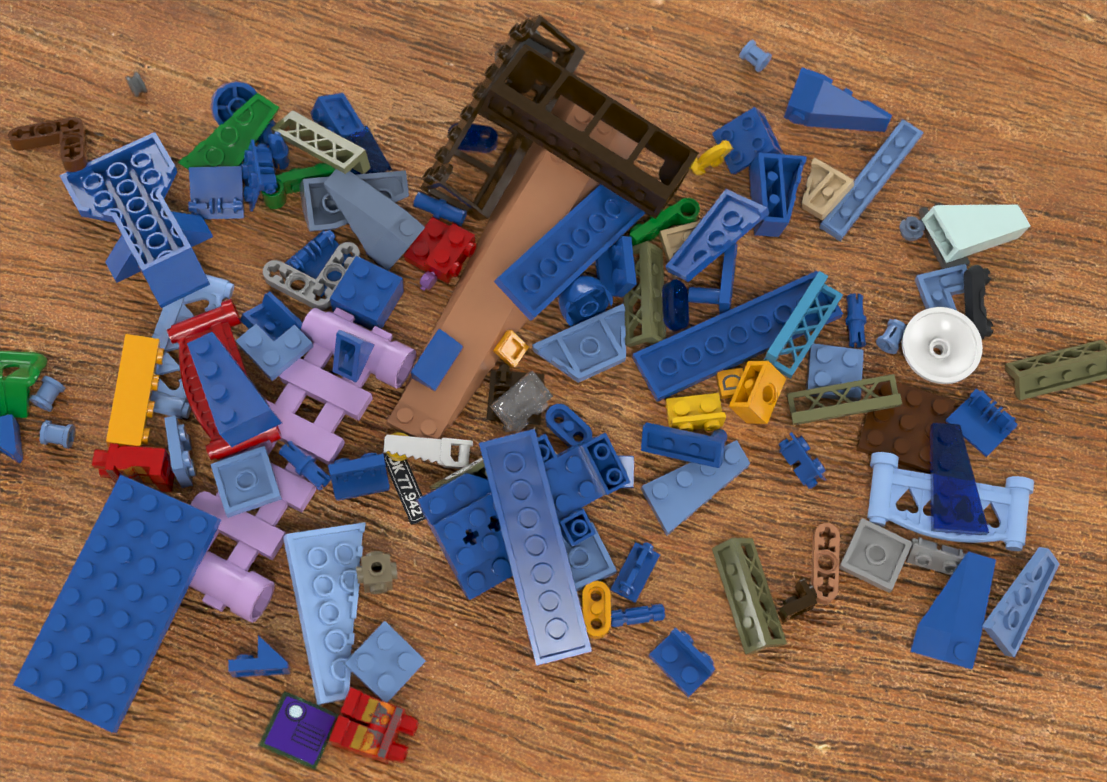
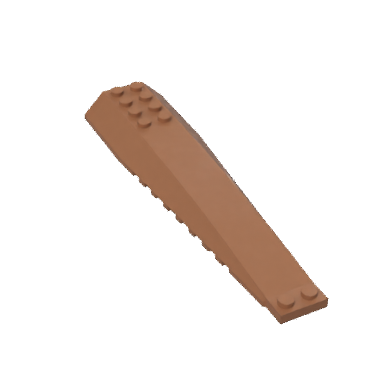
[386,84,645,439]

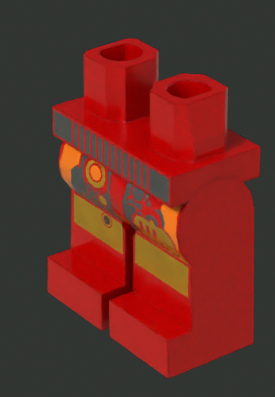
[92,443,175,493]
[329,687,419,764]

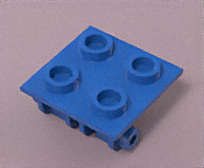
[240,140,277,212]
[188,166,244,219]
[285,229,353,297]
[945,388,1018,457]

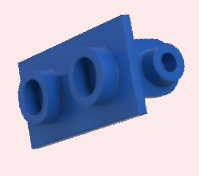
[778,433,827,489]
[610,542,660,603]

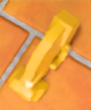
[691,140,733,176]

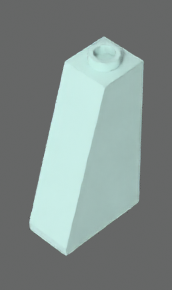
[922,205,1030,263]

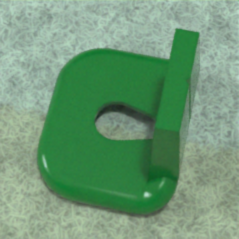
[0,351,48,418]

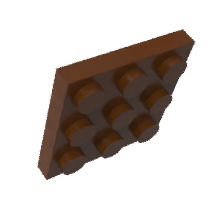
[856,376,955,475]

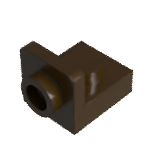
[778,578,817,623]

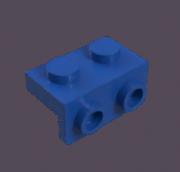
[241,292,303,341]
[328,453,390,501]

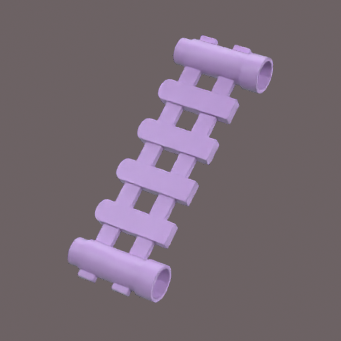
[190,308,416,623]

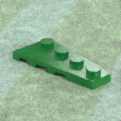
[177,92,280,170]

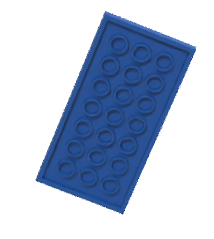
[13,474,222,734]

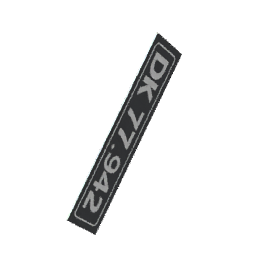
[383,454,425,525]

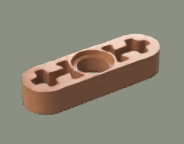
[811,523,840,605]

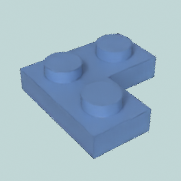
[914,264,967,311]
[235,324,313,381]

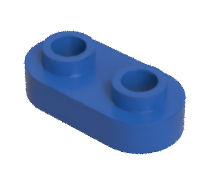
[545,404,592,448]

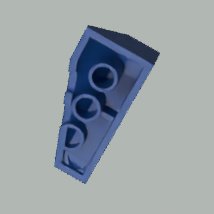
[784,67,892,132]
[910,551,996,670]

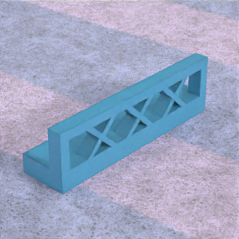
[764,271,843,379]

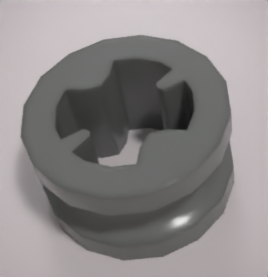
[125,72,148,98]

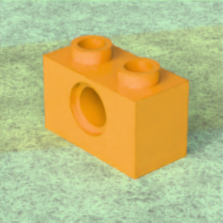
[729,361,786,424]

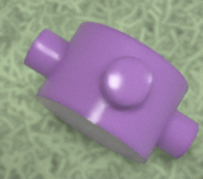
[420,271,437,291]

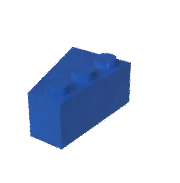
[749,152,807,237]

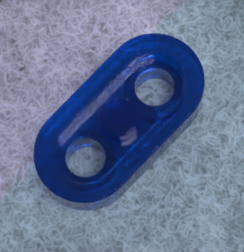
[448,123,498,153]
[662,279,689,332]

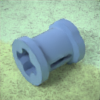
[739,40,772,72]
[876,319,906,354]
[29,376,66,412]
[39,420,75,449]

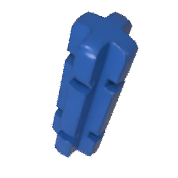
[611,604,665,627]

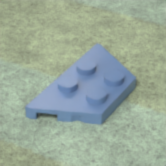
[532,304,626,383]

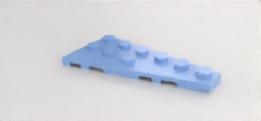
[283,522,366,705]

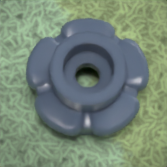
[900,216,925,241]

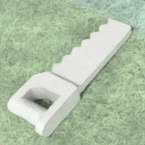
[383,435,473,469]

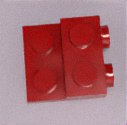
[403,217,477,284]

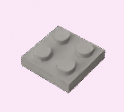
[839,518,913,593]

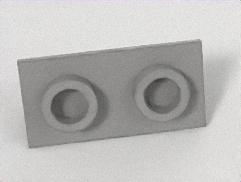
[906,537,966,575]

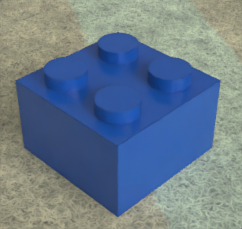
[330,256,404,331]

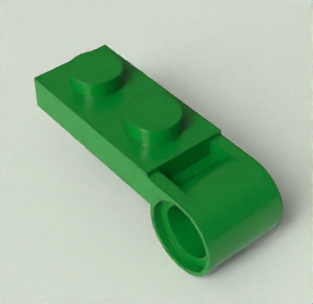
[261,163,335,209]
[629,198,700,246]

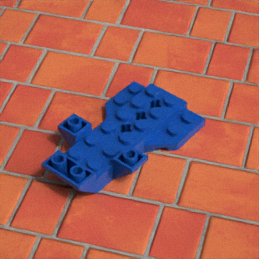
[60,132,213,308]
[416,433,630,600]

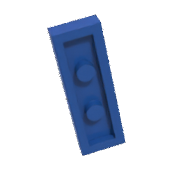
[688,241,738,314]
[641,422,728,468]

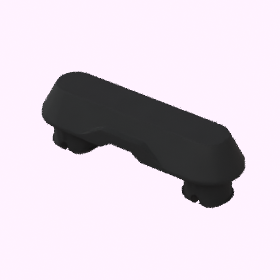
[963,265,994,340]

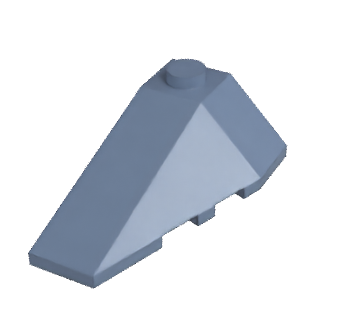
[323,169,425,271]
[299,170,409,232]

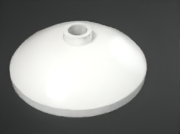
[902,307,982,384]

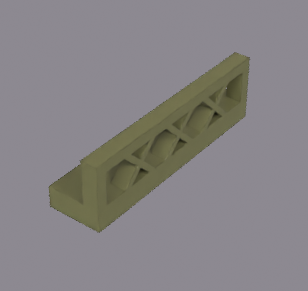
[271,110,371,174]
[624,241,666,347]
[1005,340,1107,400]
[787,374,902,426]
[712,538,787,655]

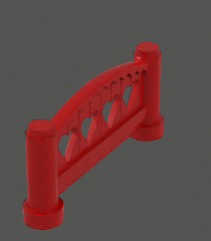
[167,299,282,461]

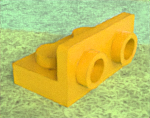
[665,393,726,432]

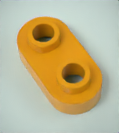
[582,581,611,639]

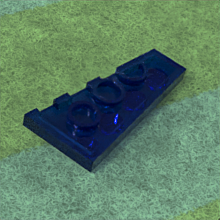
[930,423,989,535]

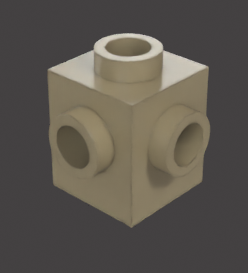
[356,551,398,594]

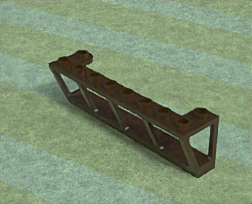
[420,15,586,221]
[481,44,699,219]

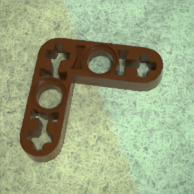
[8,117,87,172]

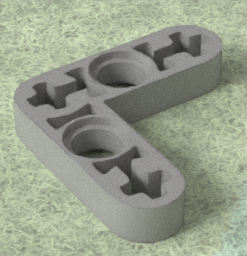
[263,242,360,310]

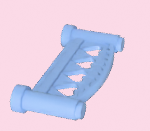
[151,274,234,419]
[867,452,1034,551]

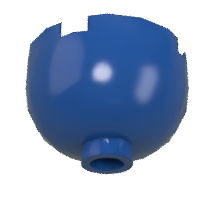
[210,81,257,126]
[559,276,613,327]

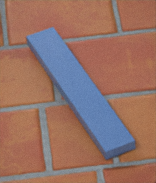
[819,119,924,242]

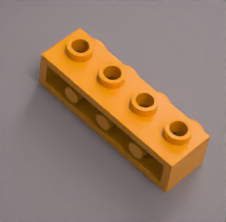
[106,334,164,447]

